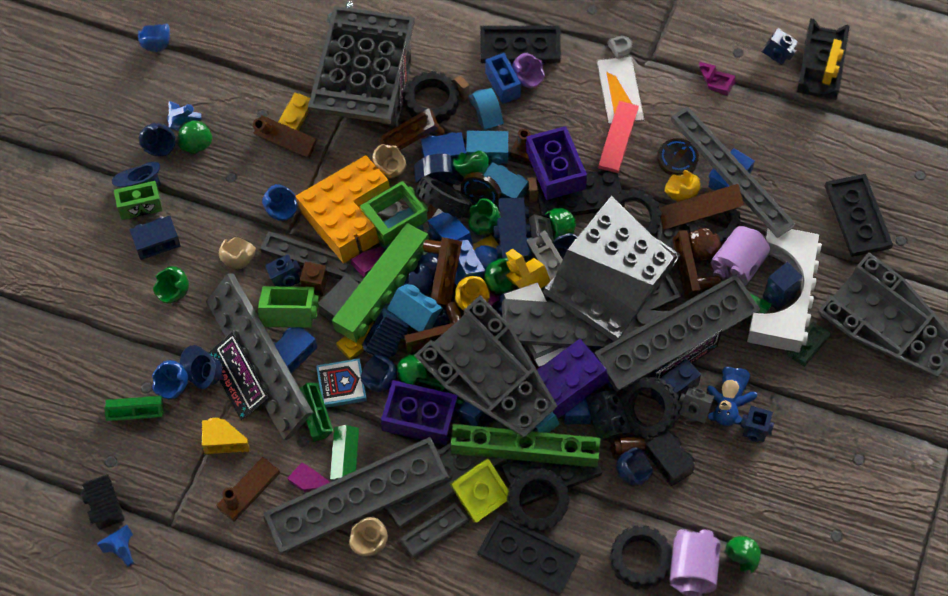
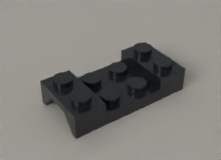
[796,18,850,100]

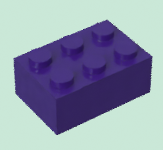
[526,126,587,200]
[537,339,609,419]
[381,380,458,445]

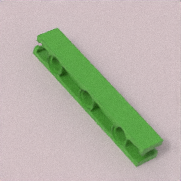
[451,424,600,467]

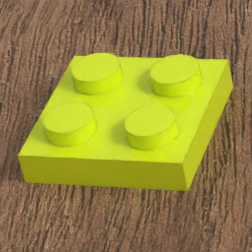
[450,459,509,523]

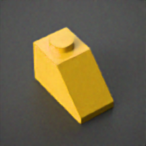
[202,418,250,454]

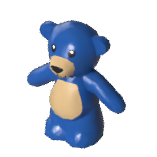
[707,367,758,426]

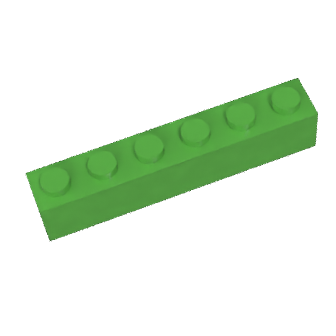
[332,223,429,342]

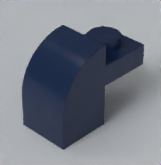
[414,154,463,186]

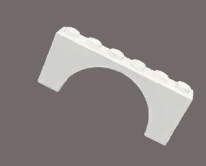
[747,228,822,353]

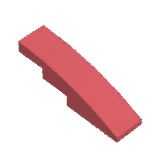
[598,101,639,173]

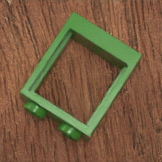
[360,181,428,246]
[258,286,319,327]

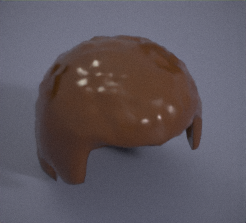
[688,228,721,261]

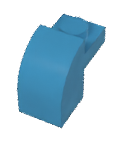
[468,88,504,130]

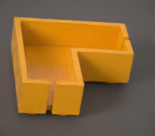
[295,155,390,264]

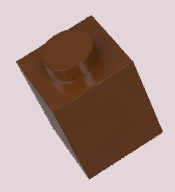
[300,261,328,296]

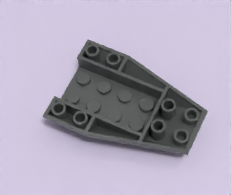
[818,253,948,378]
[414,295,557,437]

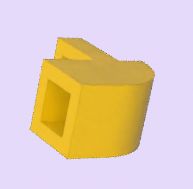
[506,249,551,289]

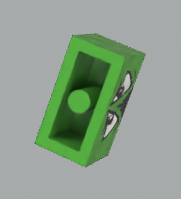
[114,181,163,220]

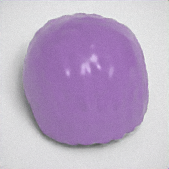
[512,53,545,88]

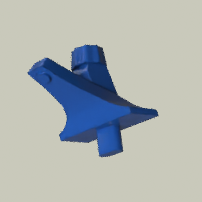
[167,101,201,131]
[97,525,134,567]

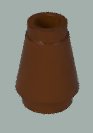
[610,437,645,458]

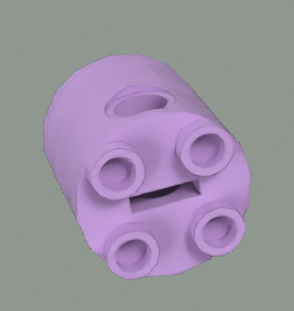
[711,226,770,286]
[670,530,720,596]

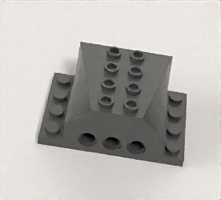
[308,6,415,128]
[543,196,681,341]

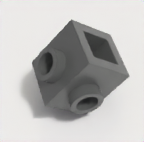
[679,388,714,423]

